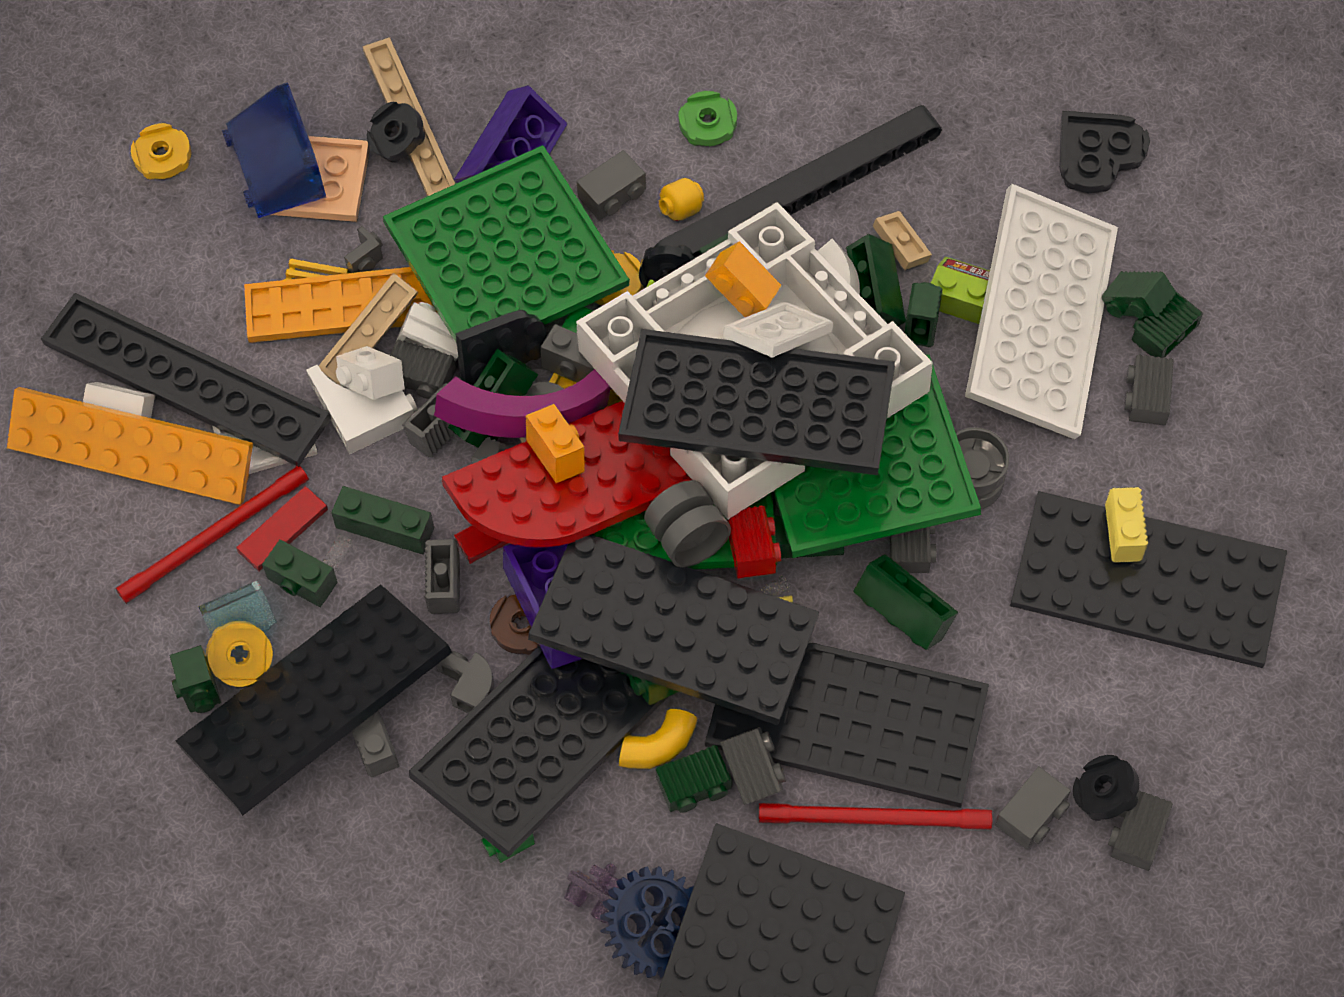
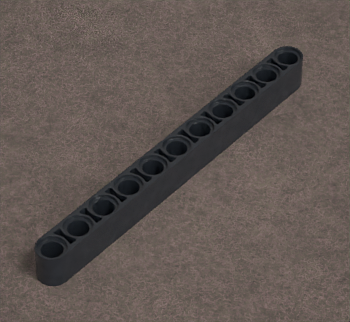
[654,105,942,274]

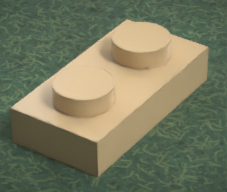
[873,211,932,270]

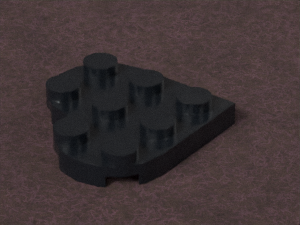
[1059,111,1150,193]
[455,310,546,386]

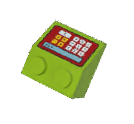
[931,256,990,324]

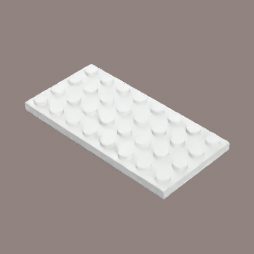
[965,184,1118,439]

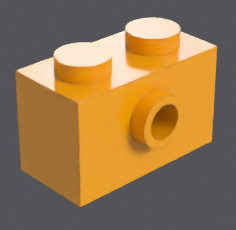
[705,241,781,317]
[526,404,585,483]

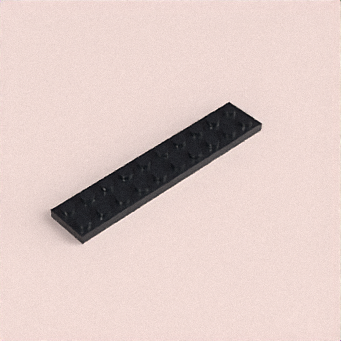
[41,293,331,467]

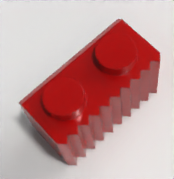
[726,505,781,579]

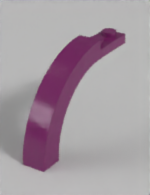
[434,369,612,438]

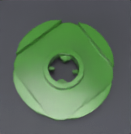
[679,91,737,146]

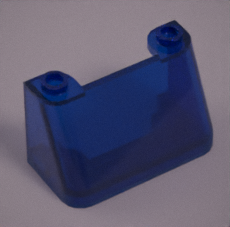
[222,82,326,218]

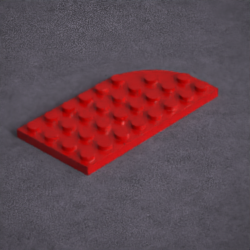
[442,400,692,547]

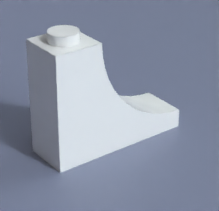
[306,365,418,454]

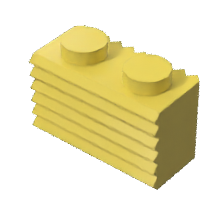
[1105,487,1148,562]

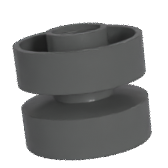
[956,427,1009,509]
[644,480,731,567]

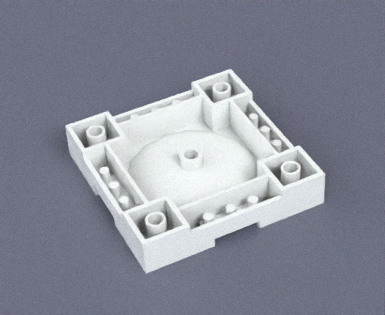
[576,202,933,520]

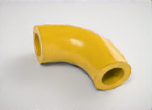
[619,709,698,769]

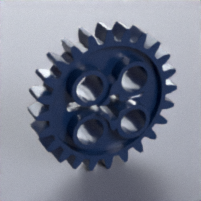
[600,866,694,978]

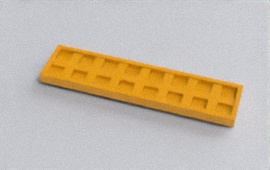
[244,267,437,343]
[7,387,253,505]

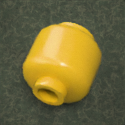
[659,178,704,221]

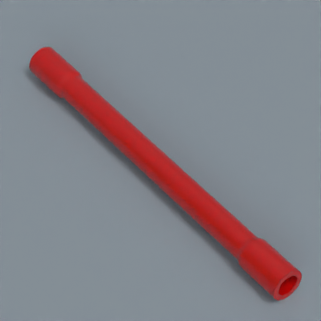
[115,466,309,604]
[759,803,992,830]

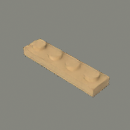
[319,273,418,387]

